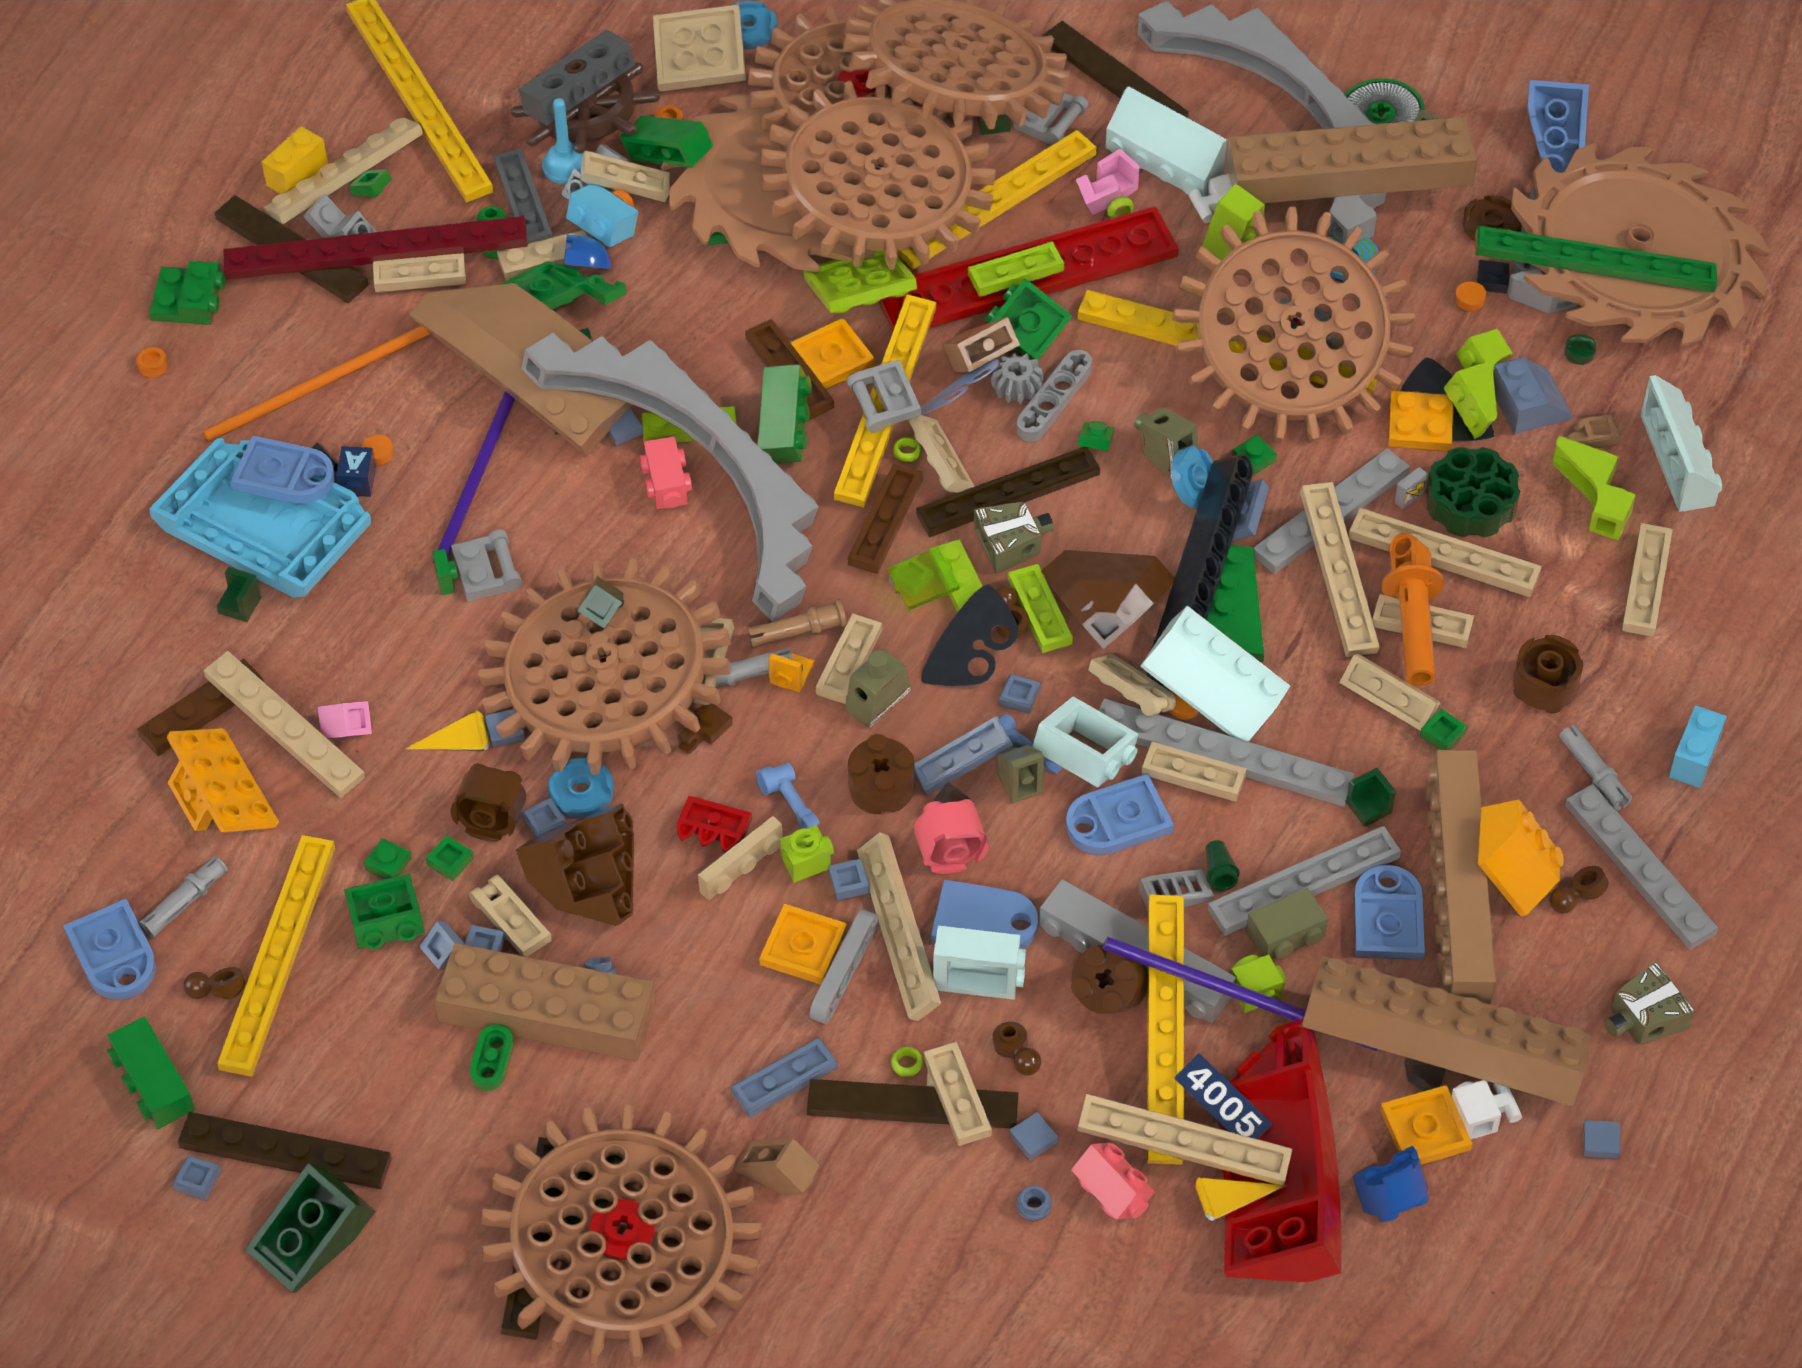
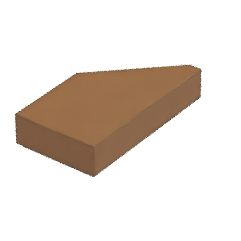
[1568,414,1620,448]

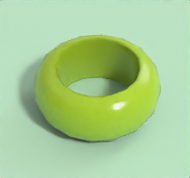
[1107,196,1134,219]
[893,437,922,463]
[891,1047,923,1077]

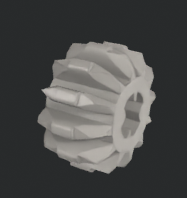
[991,352,1043,405]

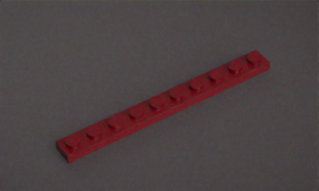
[223,216,528,280]

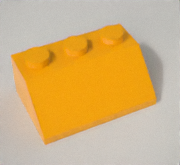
[1478,800,1564,916]

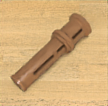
[747,599,847,648]

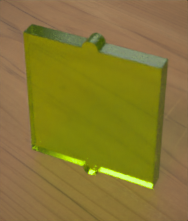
[887,547,960,611]

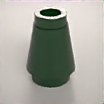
[1206,840,1240,891]

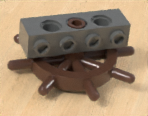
[511,29,661,154]

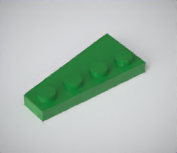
[1207,544,1264,662]

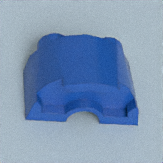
[1352,1145,1429,1222]

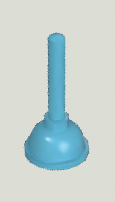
[542,98,584,184]

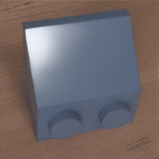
[1493,357,1573,434]

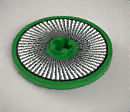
[1344,78,1425,124]

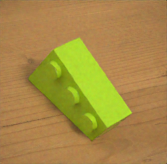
[1202,184,1265,260]

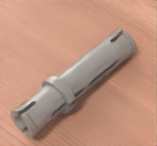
[715,647,793,687]
[1559,725,1633,810]
[139,855,228,938]

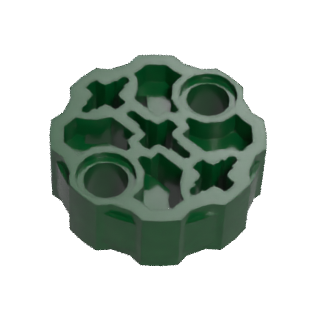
[1426,446,1521,538]

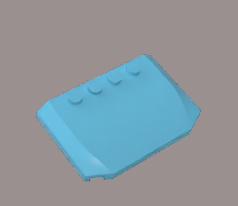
[149,438,371,598]

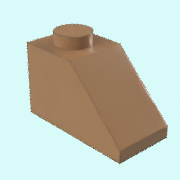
[942,317,1020,372]
[734,1138,820,1194]

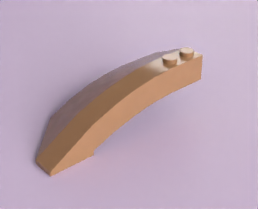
[409,283,632,457]

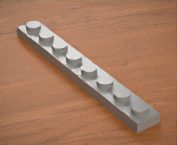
[1099,698,1355,807]

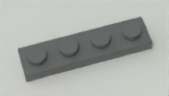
[493,148,552,244]

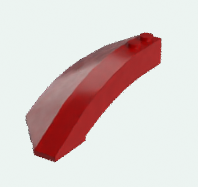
[1218,1018,1341,1283]

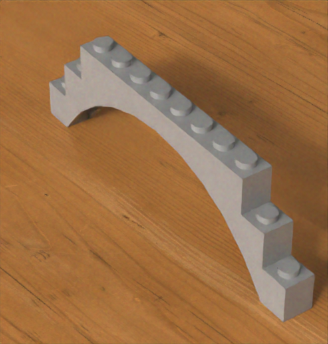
[1137,0,1386,244]
[521,333,819,622]

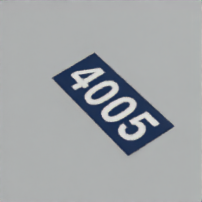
[1174,1053,1272,1140]

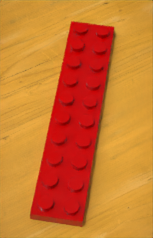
[879,206,1179,332]

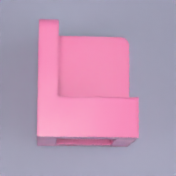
[1096,149,1139,197]
[1076,174,1123,215]
[318,701,372,739]

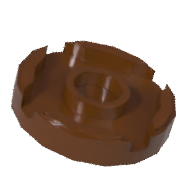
[1462,195,1522,241]

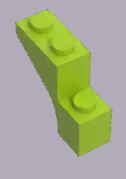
[1444,329,1513,438]
[1552,436,1636,541]

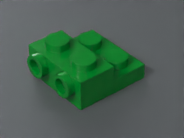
[149,261,226,325]
[985,279,1073,361]
[344,873,425,949]

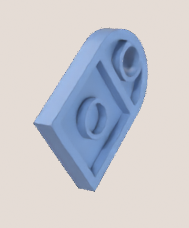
[231,435,334,504]
[1066,774,1174,855]
[1354,865,1425,960]
[931,880,1038,949]
[63,899,156,1000]

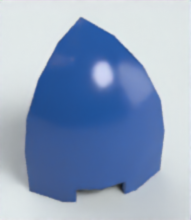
[564,234,612,269]

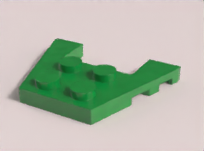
[499,261,627,310]

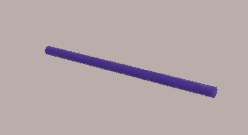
[433,391,515,563]
[1102,936,1378,1051]

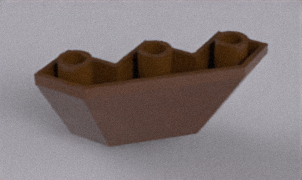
[1041,550,1175,649]
[516,803,634,926]

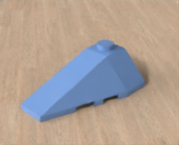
[1527,80,1589,173]

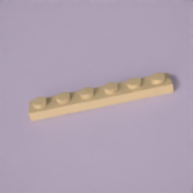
[263,118,423,224]
[1300,482,1380,657]
[1348,508,1542,598]
[204,651,365,798]
[857,832,941,1021]
[1077,1094,1292,1186]

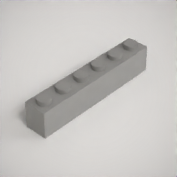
[1039,879,1236,1024]

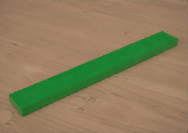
[1475,226,1717,293]

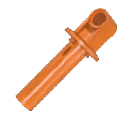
[1382,532,1444,686]

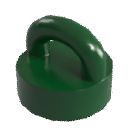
[1565,334,1597,365]

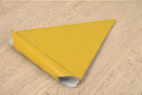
[405,710,490,750]
[1195,1177,1286,1221]

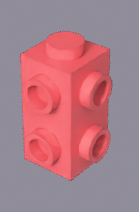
[639,436,692,510]
[1071,1142,1155,1220]

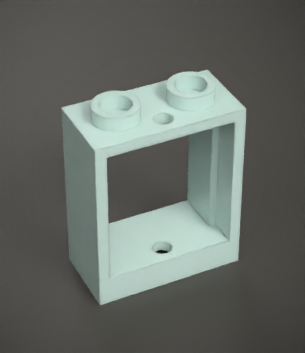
[1032,697,1139,787]
[933,925,1026,1000]

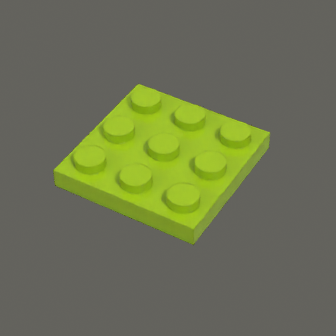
[803,250,917,313]

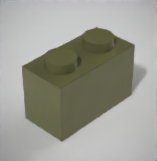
[1246,888,1328,959]

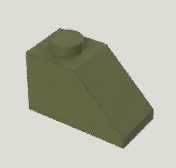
[997,745,1044,804]

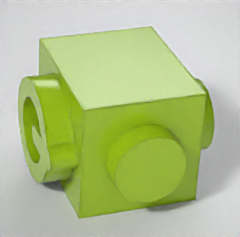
[780,825,834,883]
[1231,955,1286,1013]

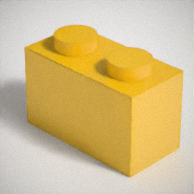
[262,126,328,194]

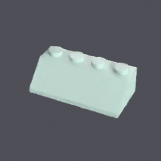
[1106,86,1227,197]
[1640,375,1722,512]
[1140,606,1290,742]

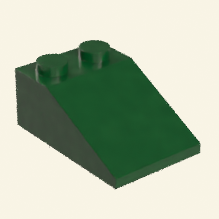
[245,1163,376,1293]

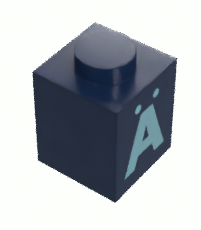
[336,446,376,497]

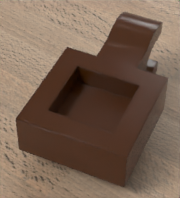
[678,703,732,754]

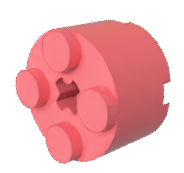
[913,799,989,874]

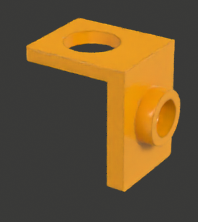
[768,653,814,693]

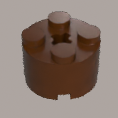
[1513,635,1583,714]
[848,734,914,814]
[450,763,526,841]
[1071,944,1148,1014]

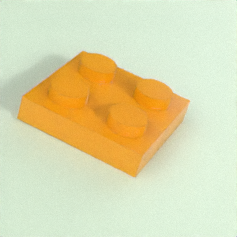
[790,318,875,389]
[1388,391,1453,451]
[759,904,848,985]
[1380,1085,1473,1165]

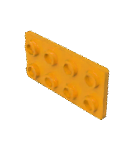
[167,728,279,832]

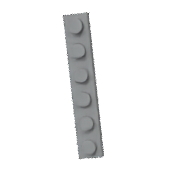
[1253,448,1410,575]
[1565,784,1718,950]
[1208,826,1401,936]

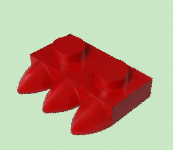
[676,795,752,853]

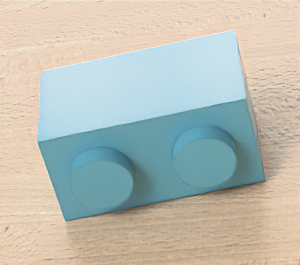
[566,183,638,248]
[1669,705,1727,788]

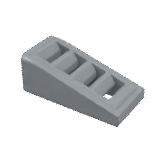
[1139,869,1214,911]

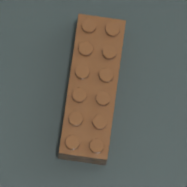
[435,943,656,1061]

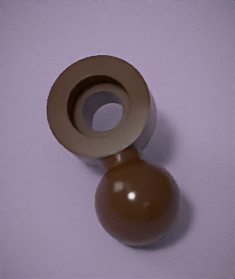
[995,585,1029,639]
[1550,866,1609,913]
[183,967,245,999]
[992,1022,1041,1076]

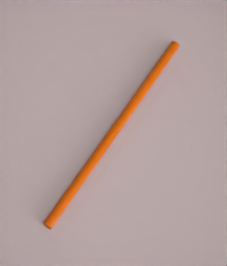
[202,326,430,442]

